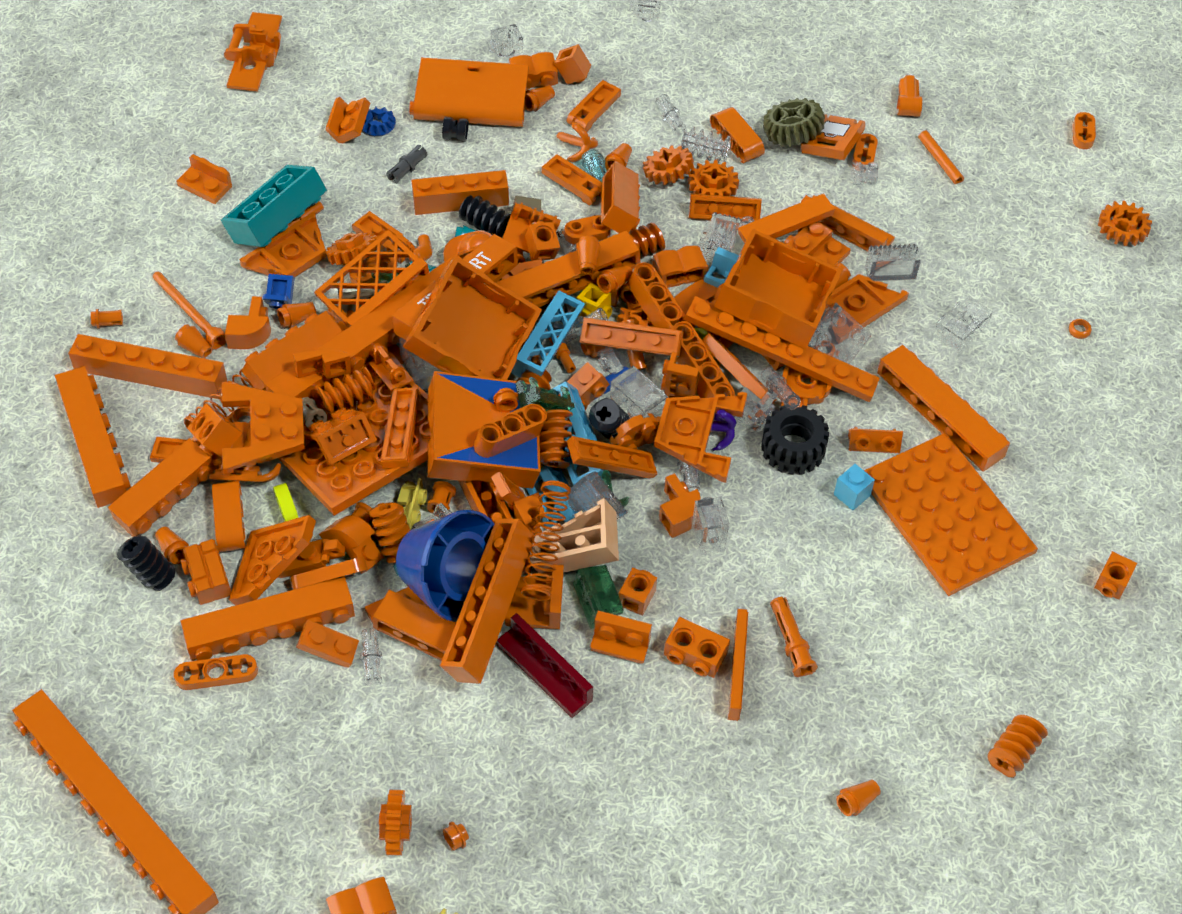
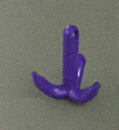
[711,410,737,451]

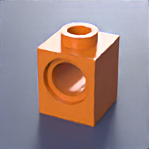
[525,221,560,261]
[1094,551,1137,600]
[618,567,657,616]

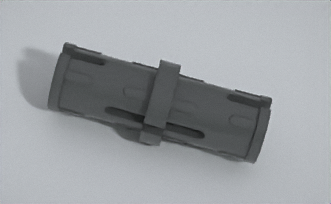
[386,145,428,184]

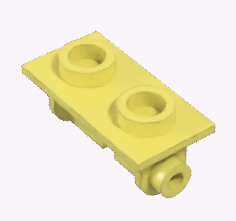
[397,478,427,531]

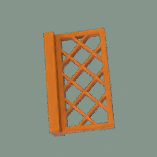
[314,230,429,328]

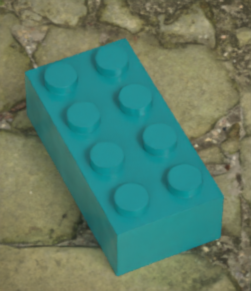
[221,165,328,247]

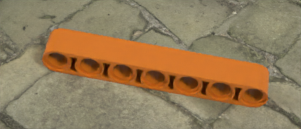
[628,262,735,414]

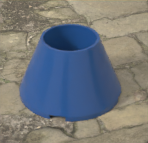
[396,510,494,622]

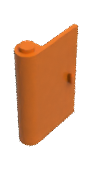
[409,57,529,127]

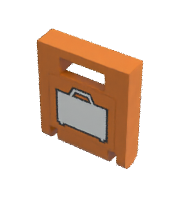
[801,114,865,160]

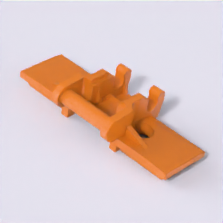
[224,12,282,92]

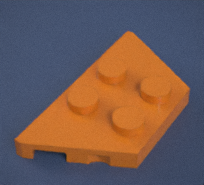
[239,212,327,278]
[825,274,909,344]

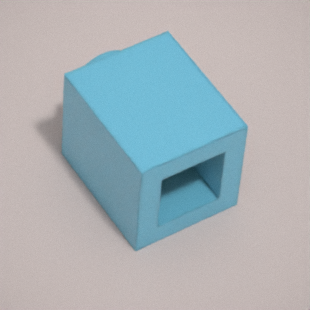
[834,464,875,510]

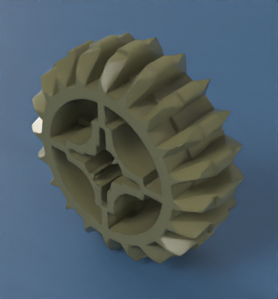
[763,98,825,147]

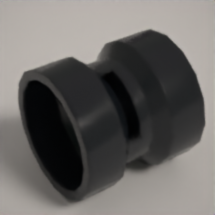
[442,116,469,142]

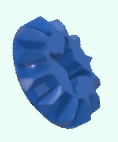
[362,106,396,136]

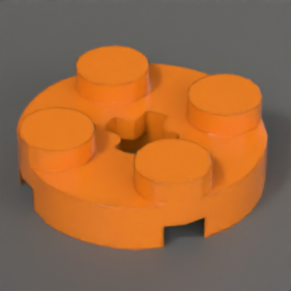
[781,366,832,404]
[609,413,659,450]

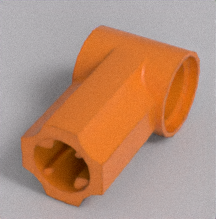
[897,75,922,117]

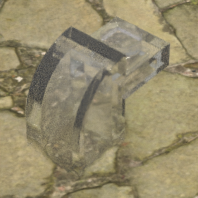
[734,387,778,432]

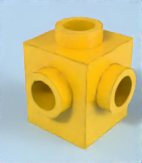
[577,283,612,321]

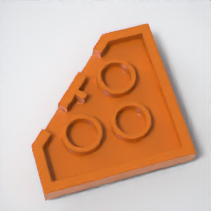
[229,515,316,605]

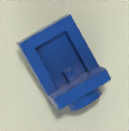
[263,274,295,309]

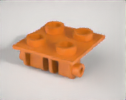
[503,202,561,253]

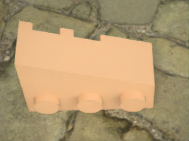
[530,498,619,577]

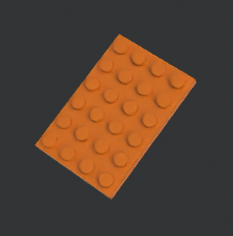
[864,433,1038,596]

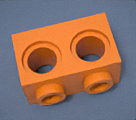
[187,403,242,457]
[664,617,730,678]

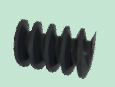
[459,195,511,238]
[589,398,630,439]
[117,535,176,591]

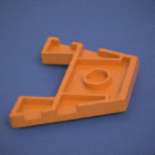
[222,382,305,475]
[654,392,747,483]

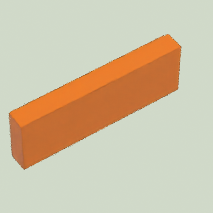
[689,194,762,222]

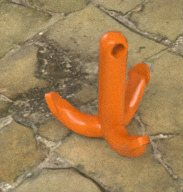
[557,122,598,162]

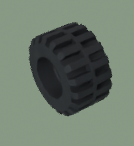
[761,404,829,475]

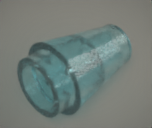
[581,149,606,182]

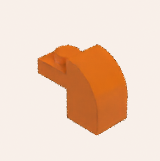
[225,296,271,349]
[659,473,701,538]
[319,515,384,574]

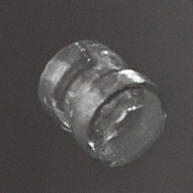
[851,162,878,186]

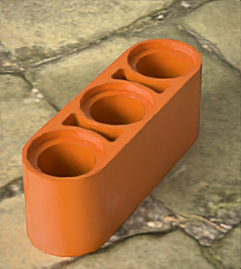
[710,107,765,163]
[474,404,547,458]
[212,481,246,552]

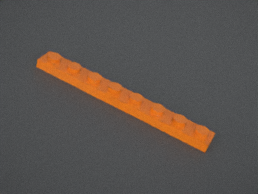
[684,296,880,402]

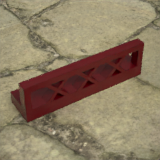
[496,613,593,718]

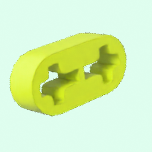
[273,483,299,522]

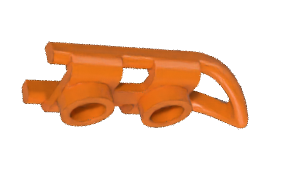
[209,463,281,482]

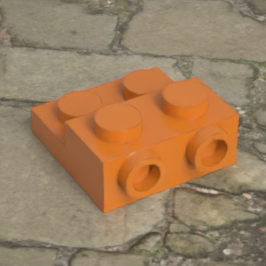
[784,222,851,265]

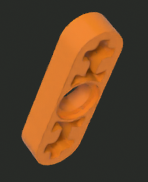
[289,557,368,590]
[174,654,258,690]

